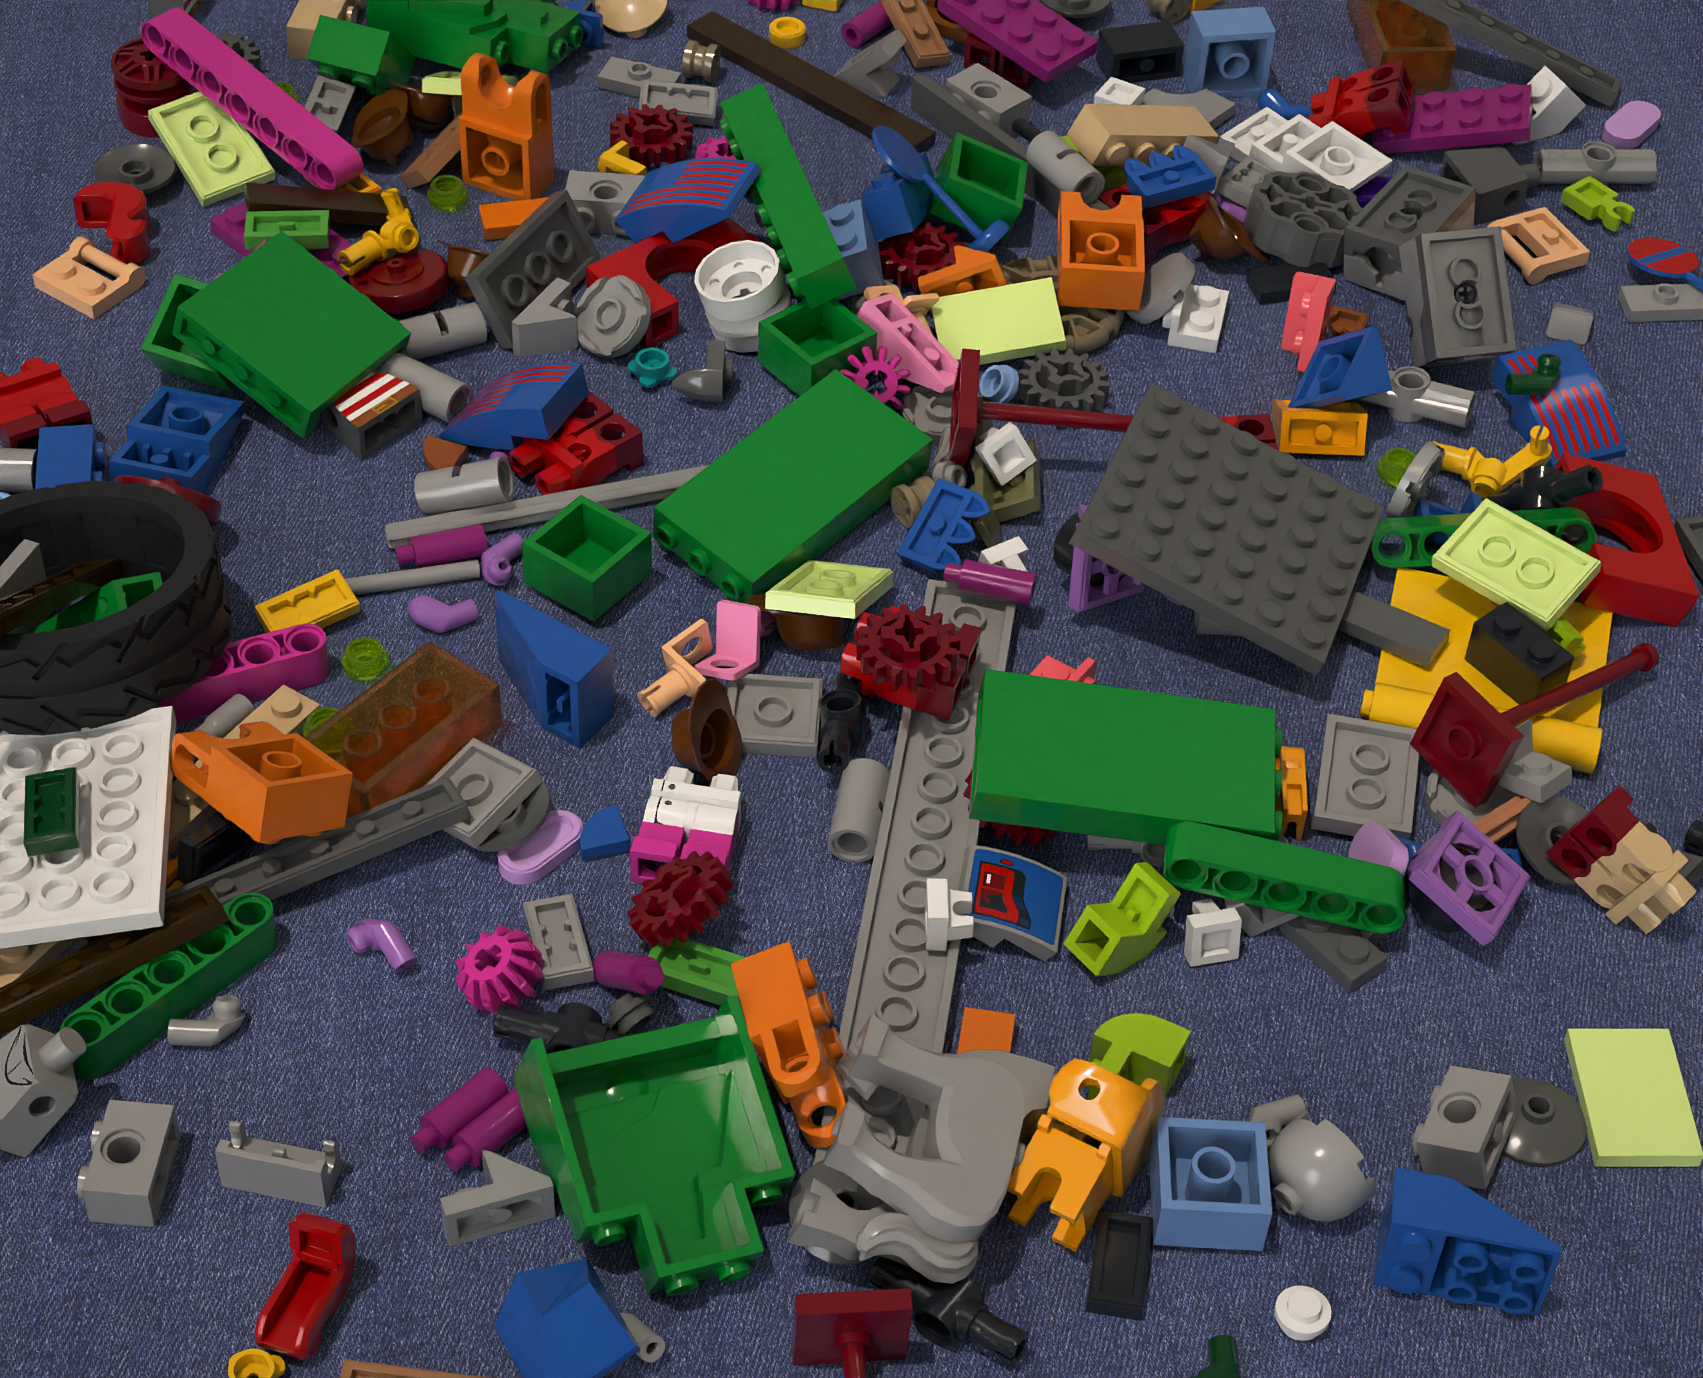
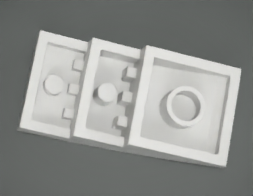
[1218,107,1393,192]

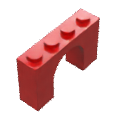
[586,217,760,349]
[1554,453,1699,627]

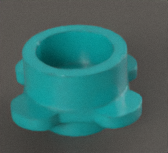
[628,348,677,388]

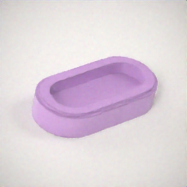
[1602,101,1661,149]
[498,810,583,885]
[1349,821,1409,876]

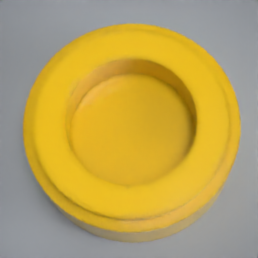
[769,17,806,49]

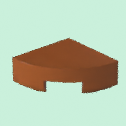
[1328,305,1370,337]
[423,435,468,470]

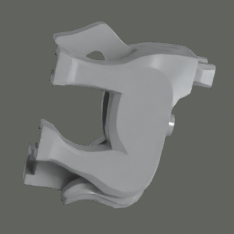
[788,1014,1065,1284]

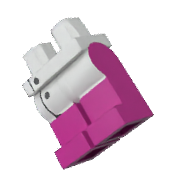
[630,766,741,884]

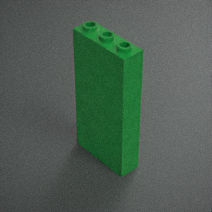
[653,369,933,605]
[969,669,1283,845]

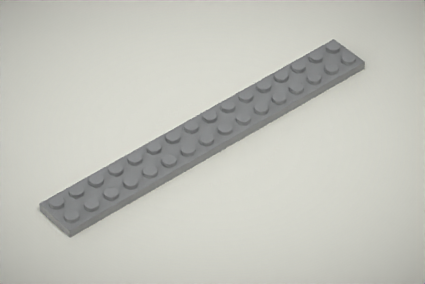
[814,579,1017,1164]

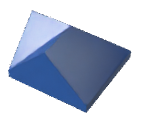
[1288,326,1392,409]
[494,1259,641,1378]

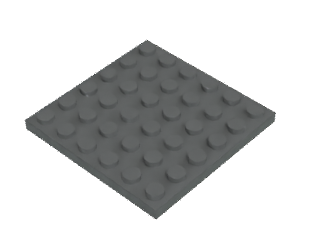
[1069,383,1384,676]

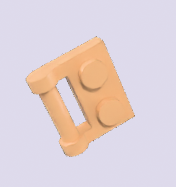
[1487,207,1590,285]
[33,236,146,319]

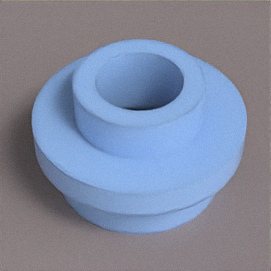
[980,365,1019,404]

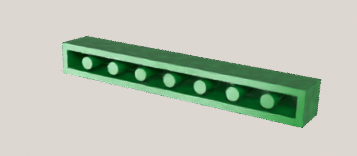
[719,83,856,309]

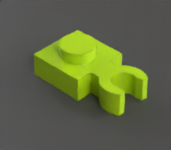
[1561,175,1635,232]

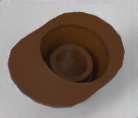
[390,81,462,130]
[351,89,414,166]
[1189,195,1270,263]
[438,240,489,298]
[748,594,846,651]
[671,679,742,783]

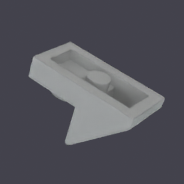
[833,29,907,98]
[1183,135,1235,194]
[512,278,578,358]
[1497,719,1572,803]
[440,1150,555,1247]

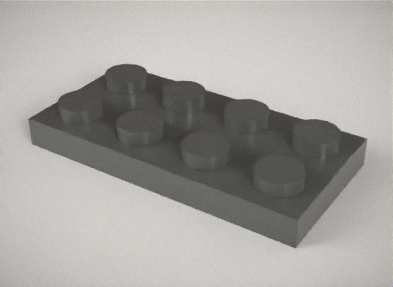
[465,190,601,349]

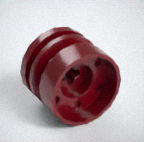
[111,38,199,138]

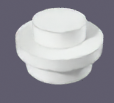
[1274,1286,1331,1341]

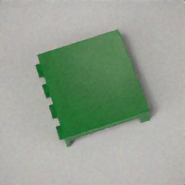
[172,231,411,439]

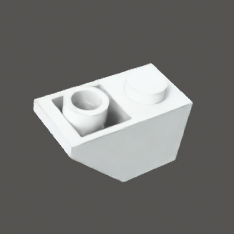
[1512,66,1586,146]

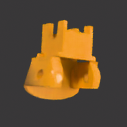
[1007,1058,1164,1253]

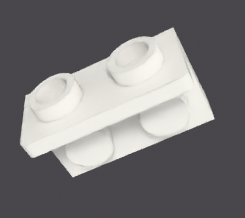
[1162,284,1229,353]

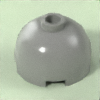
[1268,1111,1377,1223]

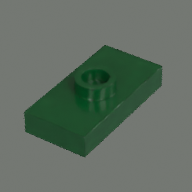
[24,767,80,857]

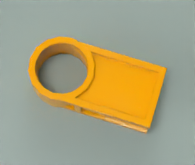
[1275,746,1308,841]

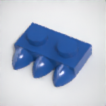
[1125,145,1216,209]
[896,478,991,575]

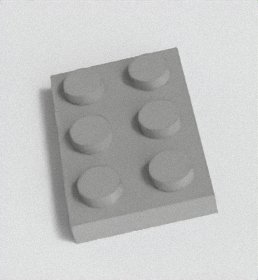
[1311,713,1419,840]

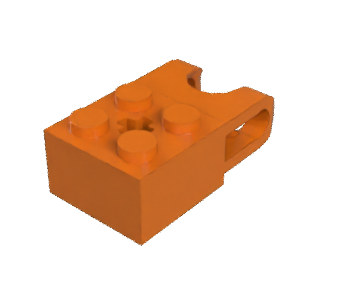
[458,52,554,201]
[1057,191,1145,311]
[171,721,353,844]
[731,941,849,1148]

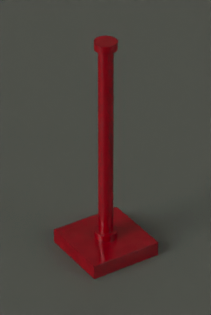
[948,348,1227,468]
[1410,643,1659,808]
[791,1288,913,1378]

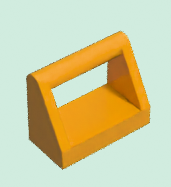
[1272,399,1368,456]

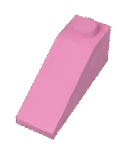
[857,293,959,393]

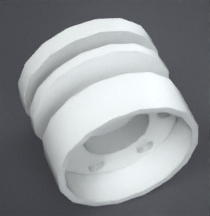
[694,240,794,353]

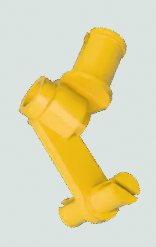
[337,188,419,276]
[1432,425,1552,500]

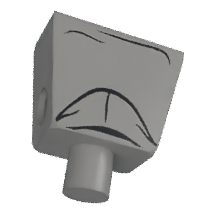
[0,1024,86,1158]

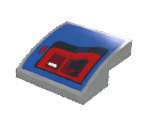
[957,844,1067,962]

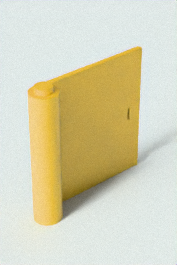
[1359,567,1613,774]

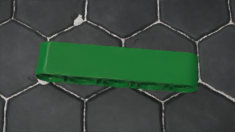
[1371,507,1596,568]
[1163,821,1405,934]
[60,892,278,1080]

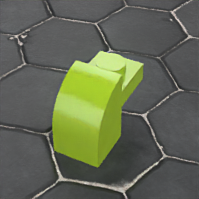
[1063,862,1181,976]
[1084,1013,1191,1100]

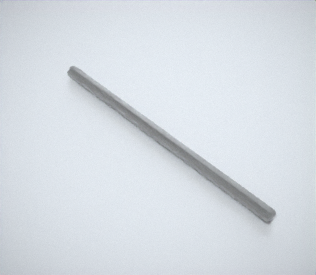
[385,464,710,550]

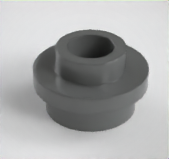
[606,992,656,1035]

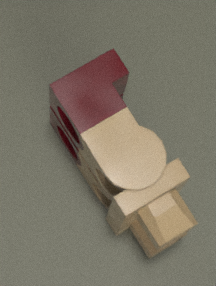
[1546,785,1697,935]

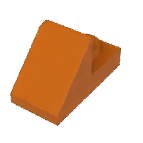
[918,245,1009,316]

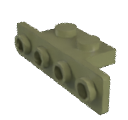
[970,419,1041,548]

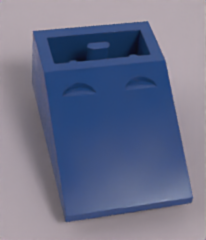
[494,590,614,749]
[1373,1167,1562,1316]

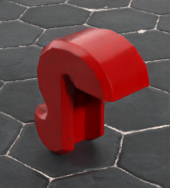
[73,182,151,264]
[255,1212,356,1361]

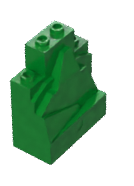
[366,0,584,73]
[513,995,796,1296]

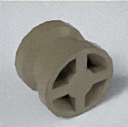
[1146,0,1192,24]
[682,40,721,83]
[890,476,935,528]

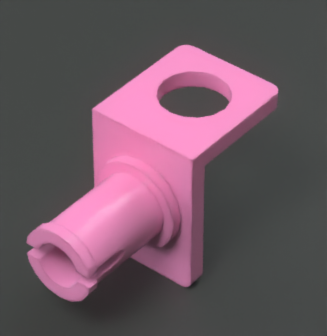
[694,600,775,681]

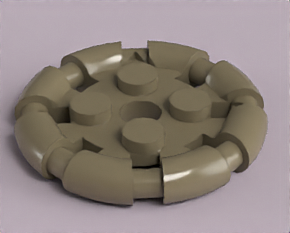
[1001,255,1125,357]

